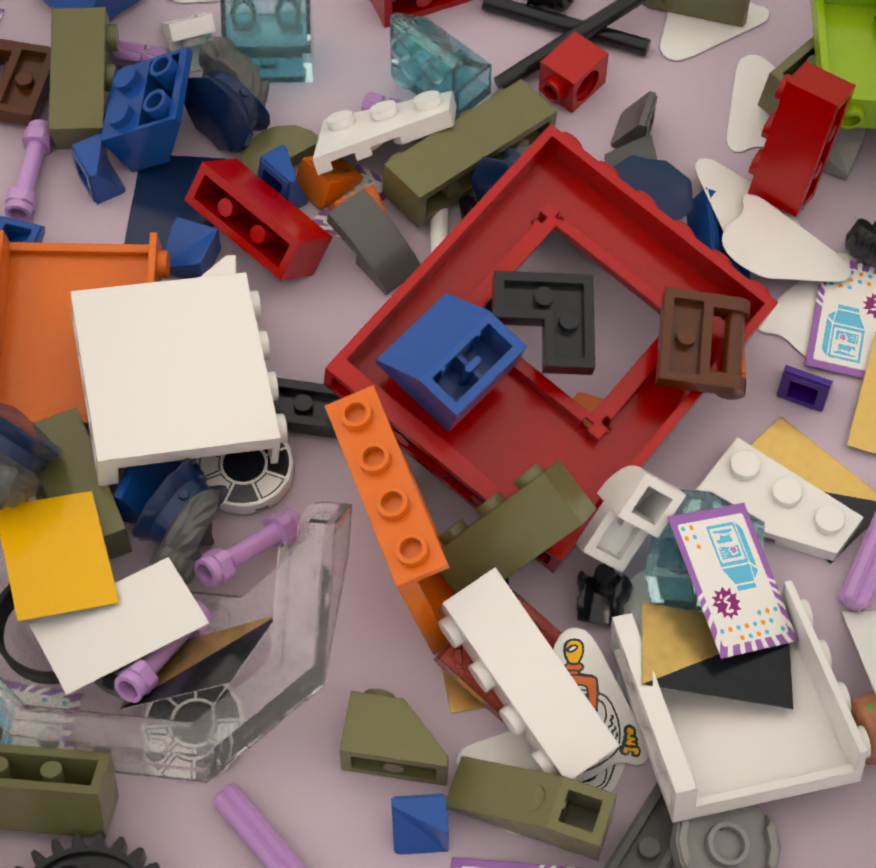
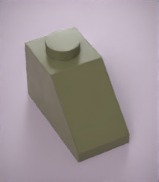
[339,689,449,786]

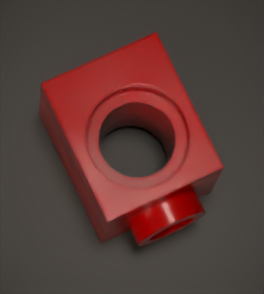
[538,31,609,113]

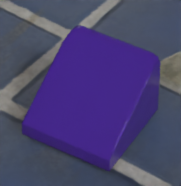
[776,365,833,412]

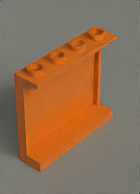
[0,230,170,429]
[325,385,456,655]

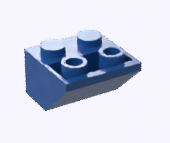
[100,47,193,172]
[375,293,527,433]

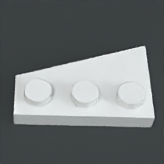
[313,90,457,175]
[681,437,864,562]

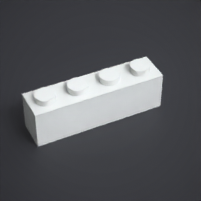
[438,567,620,779]

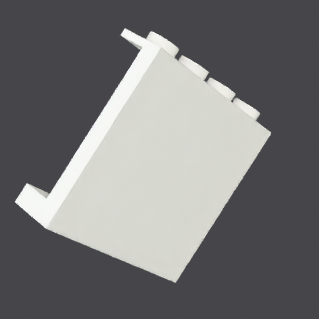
[70,272,288,486]
[610,580,871,823]

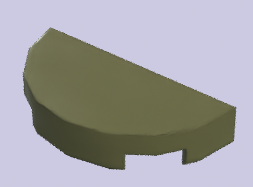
[241,125,319,175]

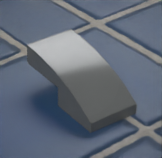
[327,188,421,295]

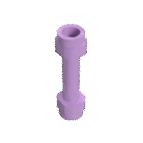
[4,119,54,222]
[194,508,304,588]
[114,600,212,703]

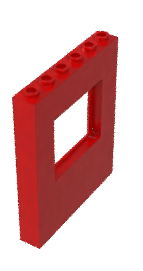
[323,124,778,573]

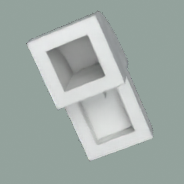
[576,465,686,573]

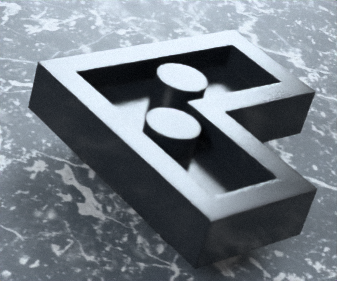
[492,271,595,375]

